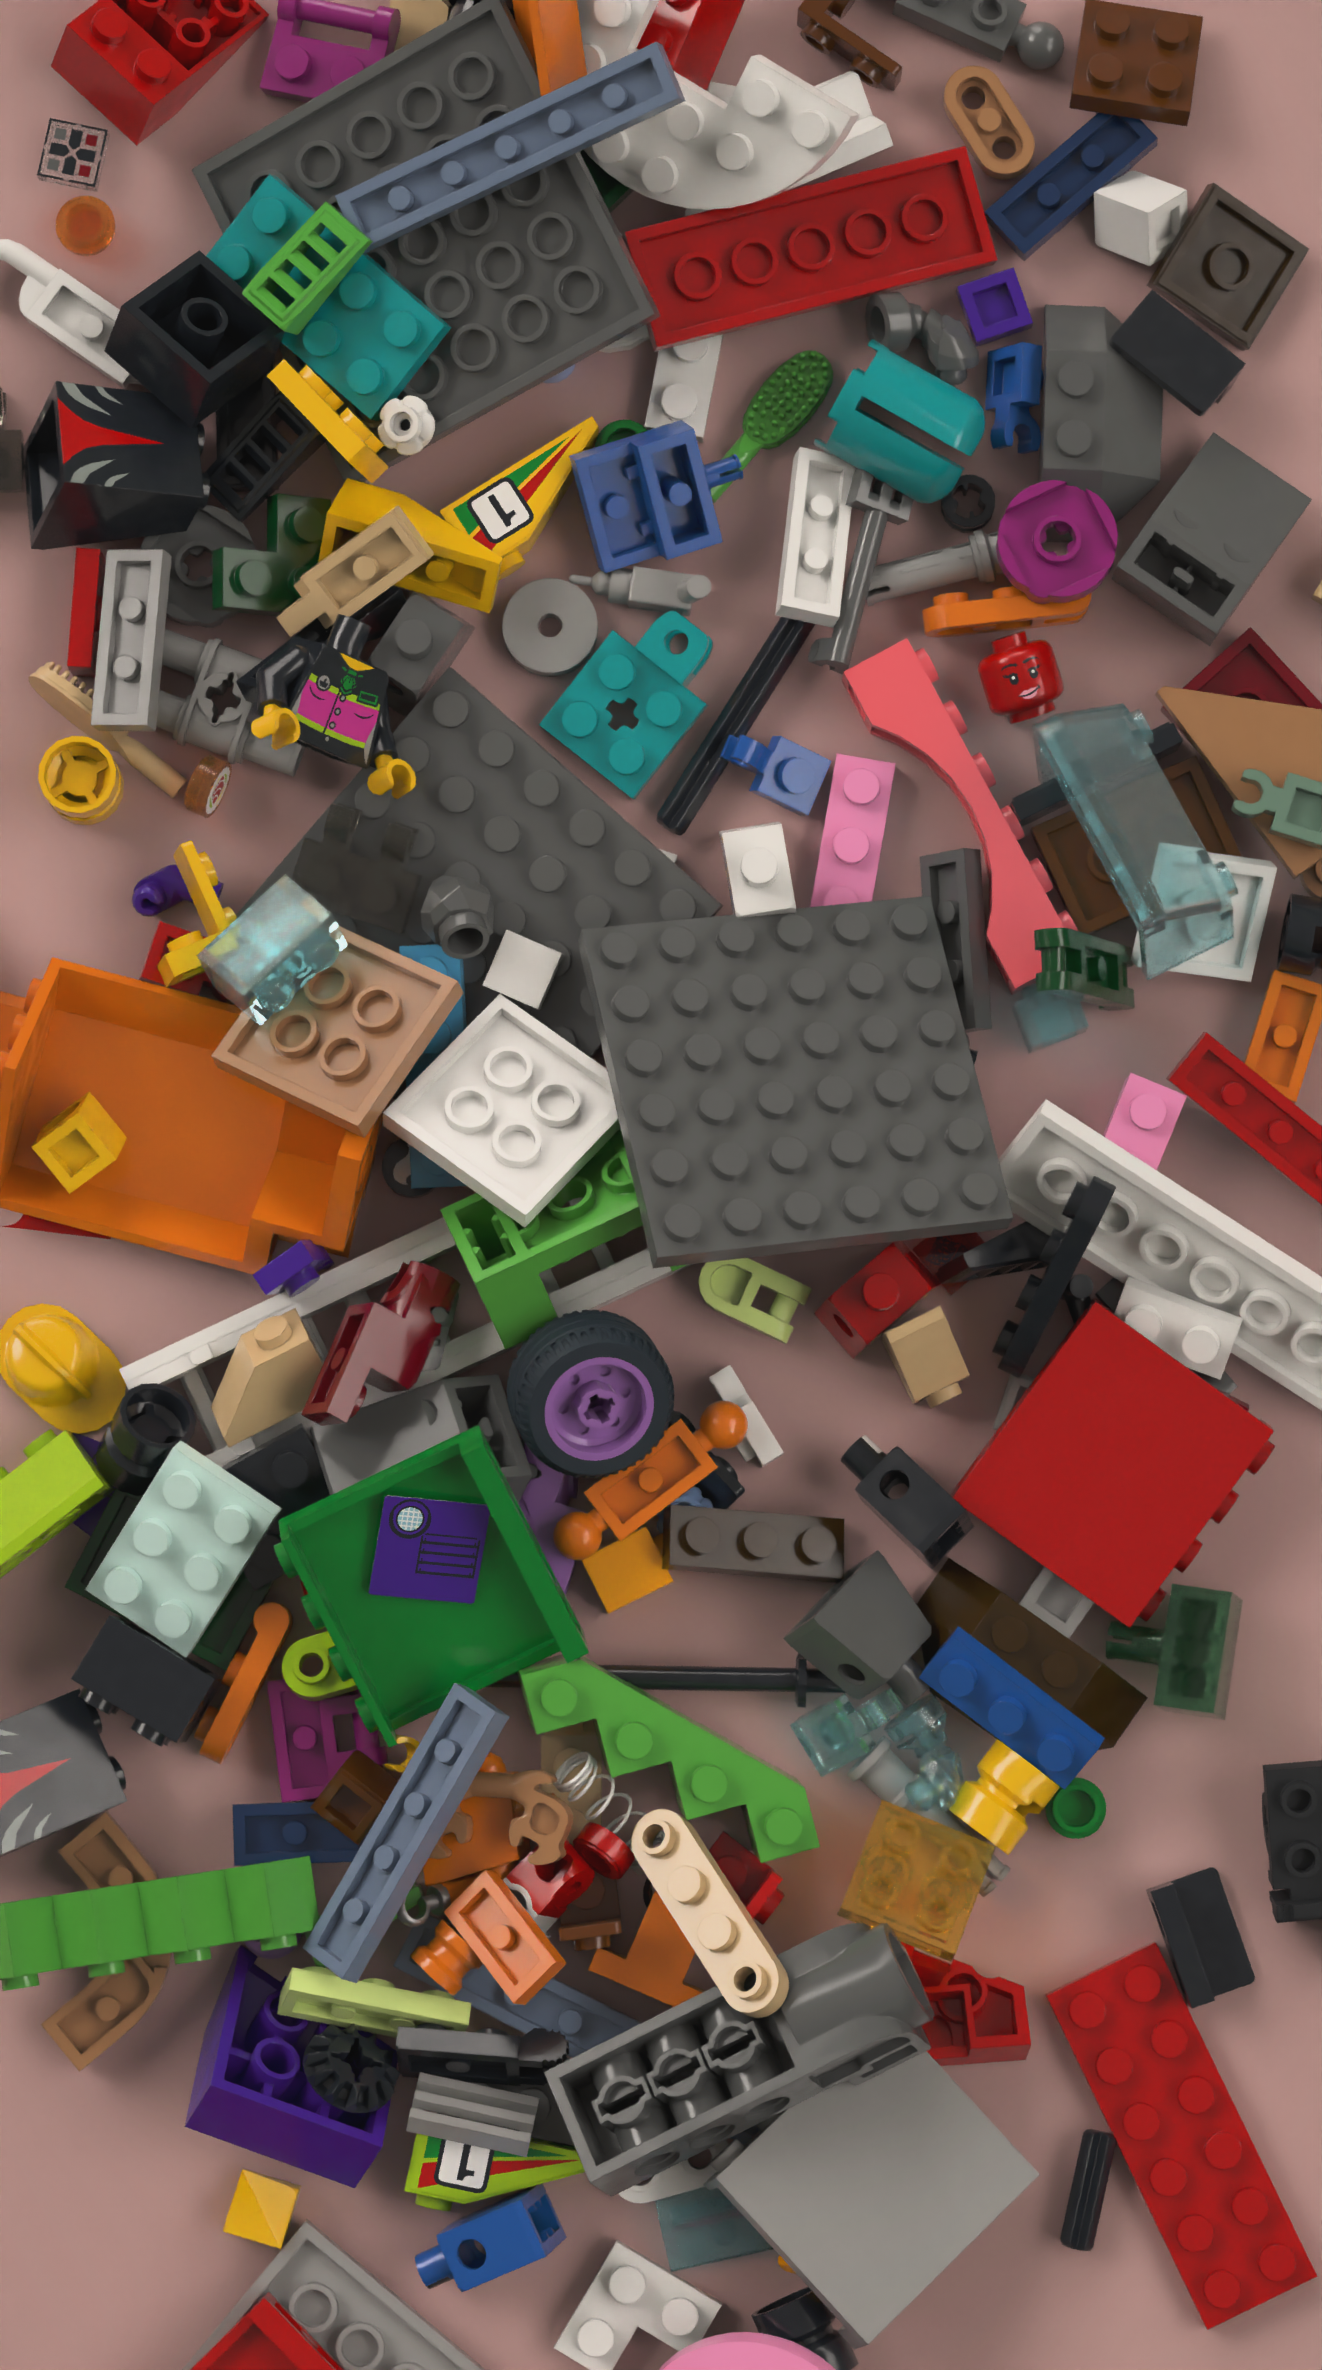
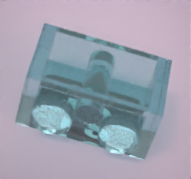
[196,874,348,1026]

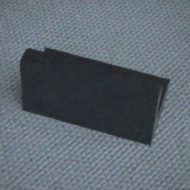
[1109,290,1246,416]
[1146,1867,1255,2008]

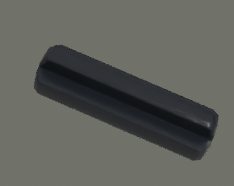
[1060,2129,1116,2251]

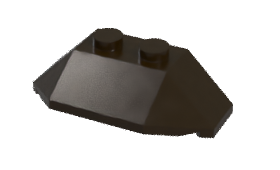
[916,1558,1148,1755]

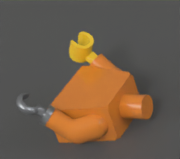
[384,1734,556,1927]

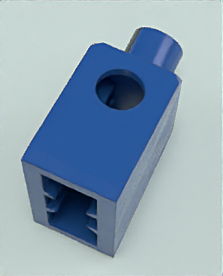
[415,2183,567,2292]

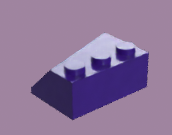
[185,1945,398,2188]

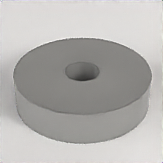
[502,578,598,677]

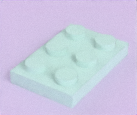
[85,1440,282,1658]

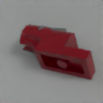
[301,1261,461,1426]

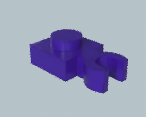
[253,1240,334,1297]

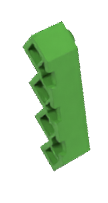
[517,1654,820,1863]
[0,1856,319,1991]

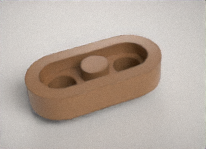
[943,65,1035,180]

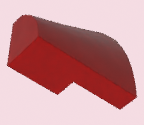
[901,1941,1031,2066]

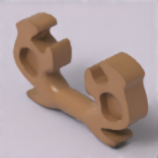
[429,1769,573,1865]

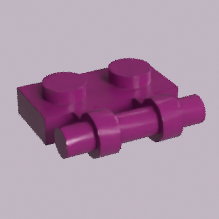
[267,1675,388,1803]

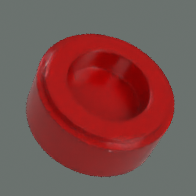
[573,1822,635,1879]

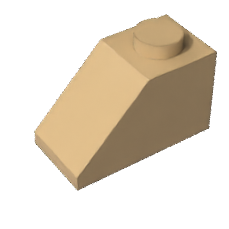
[881,1306,970,1409]
[211,1308,324,1448]

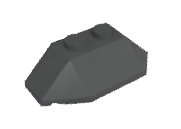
[1038,305,1163,543]

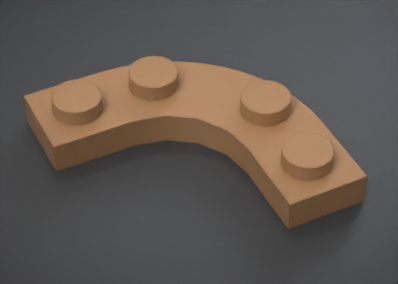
[41,1811,172,2072]

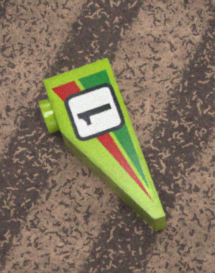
[404,2133,585,2211]

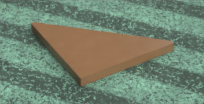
[1155,686,1322,879]

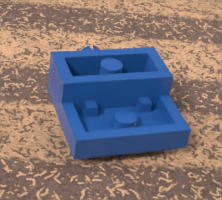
[569,420,743,573]

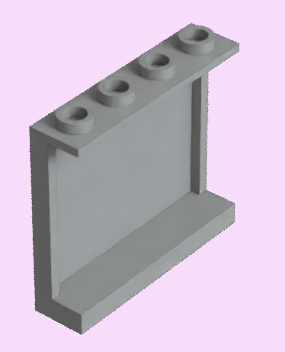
[703,2051,1040,2350]

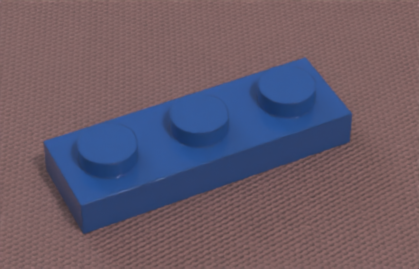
[918,1626,1104,1790]

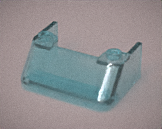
[1032,703,1238,981]

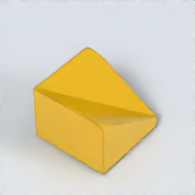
[223,2168,301,2249]

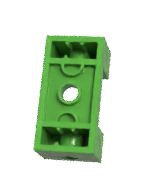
[440,1128,686,1350]

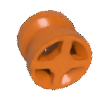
[410,1918,483,1996]

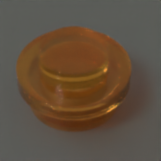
[56,196,116,256]

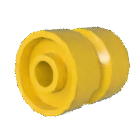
[38,736,124,825]
[945,1739,1060,1855]

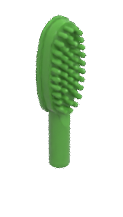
[711,350,833,503]

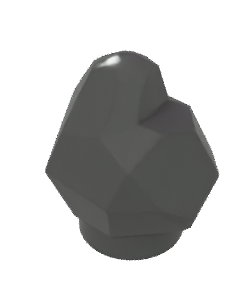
[421,875,494,959]

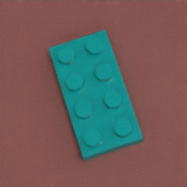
[206,174,452,421]

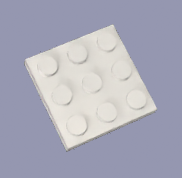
[383,994,620,1228]

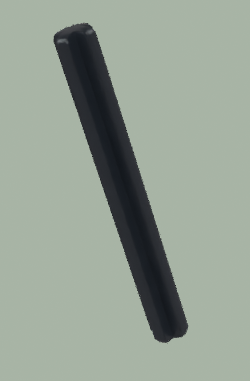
[657,617,815,835]

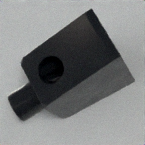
[841,1435,974,1569]

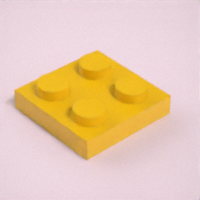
[267,359,389,484]

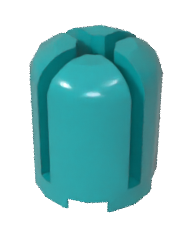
[813,339,985,503]

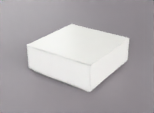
[483,930,564,1010]

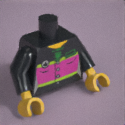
[246,614,416,799]

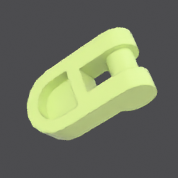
[698,1258,812,1344]

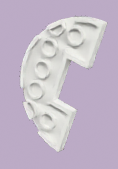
[577,0,860,210]

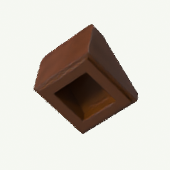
[310,1750,398,1845]

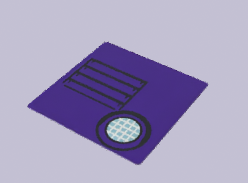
[369,1495,490,1604]

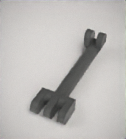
[808,468,914,674]

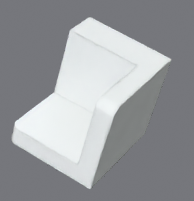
[1094,171,1188,266]

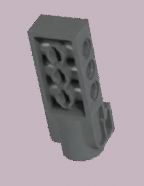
[544,1922,935,2197]

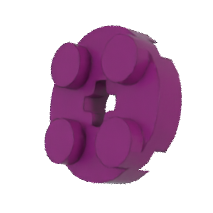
[996,480,1118,604]

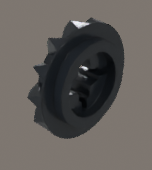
[303,2023,400,2113]

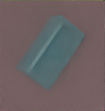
[655,2187,773,2272]

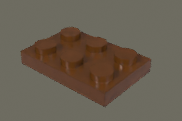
[1030,755,1242,935]

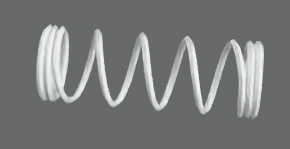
[553,1752,665,1874]

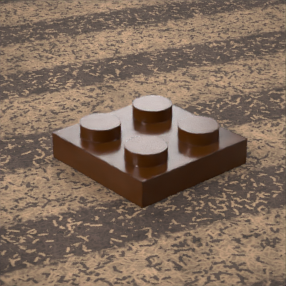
[1069,0,1203,126]

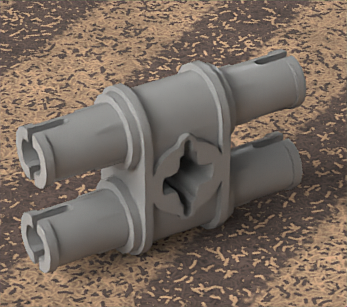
[156,629,305,777]

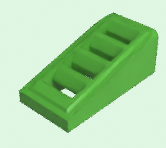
[242,201,373,335]

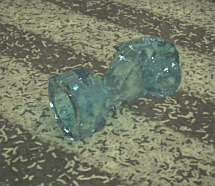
[884,1694,964,1812]

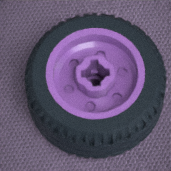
[507,1310,674,1479]

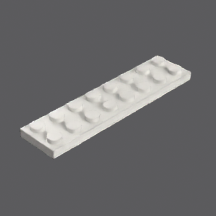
[998,1099,1322,1411]

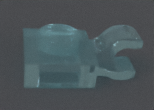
[790,1687,904,1777]

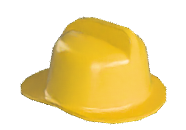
[0,1303,126,1434]

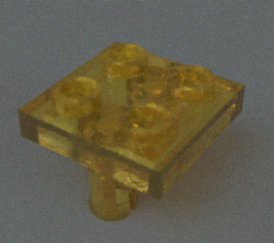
[837,1800,996,1962]

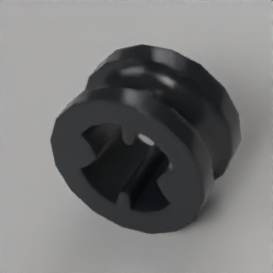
[941,475,995,533]

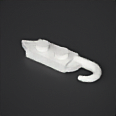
[0,239,141,389]

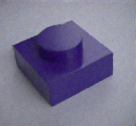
[956,267,1033,347]

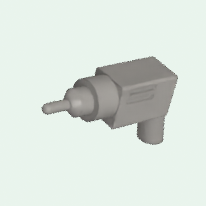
[569,566,711,616]

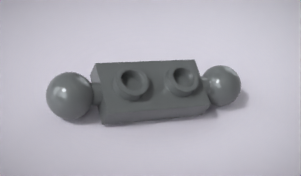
[892,0,1064,70]

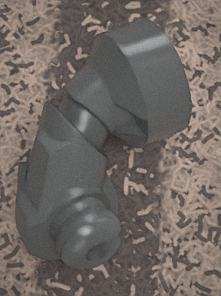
[865,291,979,386]

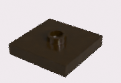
[1147,183,1309,351]

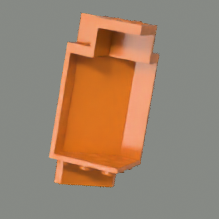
[0,957,391,1275]

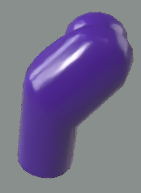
[132,864,224,917]

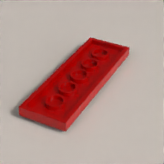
[622,146,998,352]
[1045,1942,1317,2330]

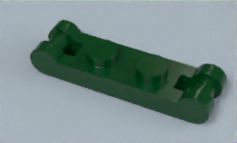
[1034,928,1135,1011]

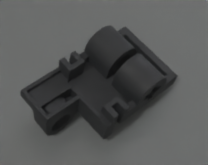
[1262,1760,1322,1923]

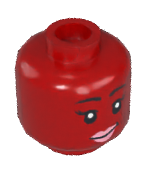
[978,631,1064,724]

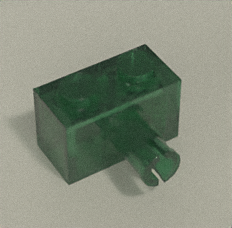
[1106,1584,1243,1720]

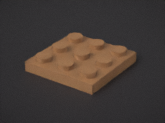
[211,913,464,1138]

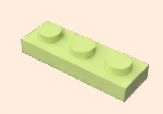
[277,1966,471,2038]

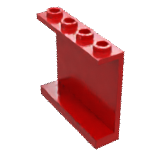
[951,1298,1275,1628]

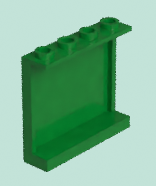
[274,1425,589,1748]

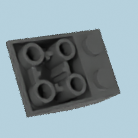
[1112,432,1312,646]
[310,1374,532,1503]

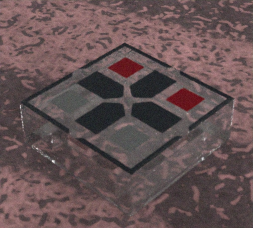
[37,118,110,192]

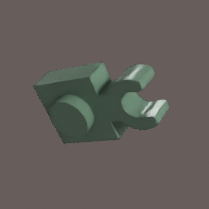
[1231,769,1322,850]

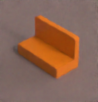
[512,0,587,97]

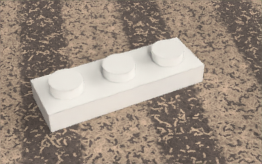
[775,447,856,628]

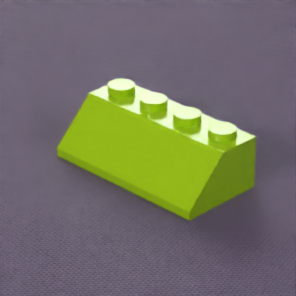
[0,1429,115,1579]

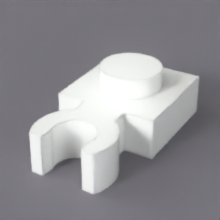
[709,1365,784,1467]

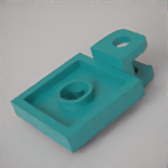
[539,611,713,800]

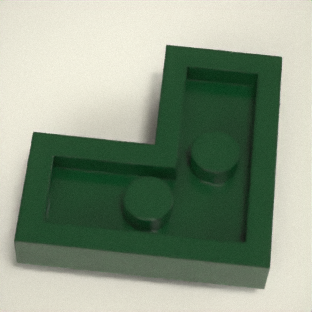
[212,493,331,620]

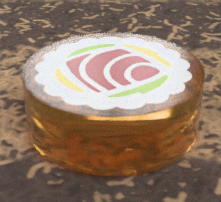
[184,755,232,818]

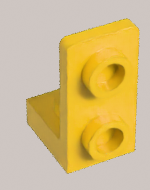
[157,840,243,988]

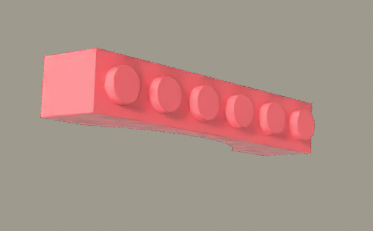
[842,638,1078,995]

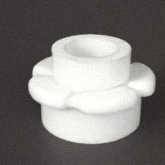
[378,395,435,455]

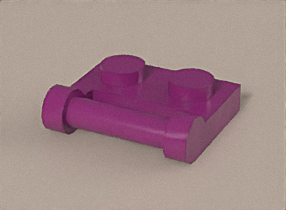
[259,0,401,103]

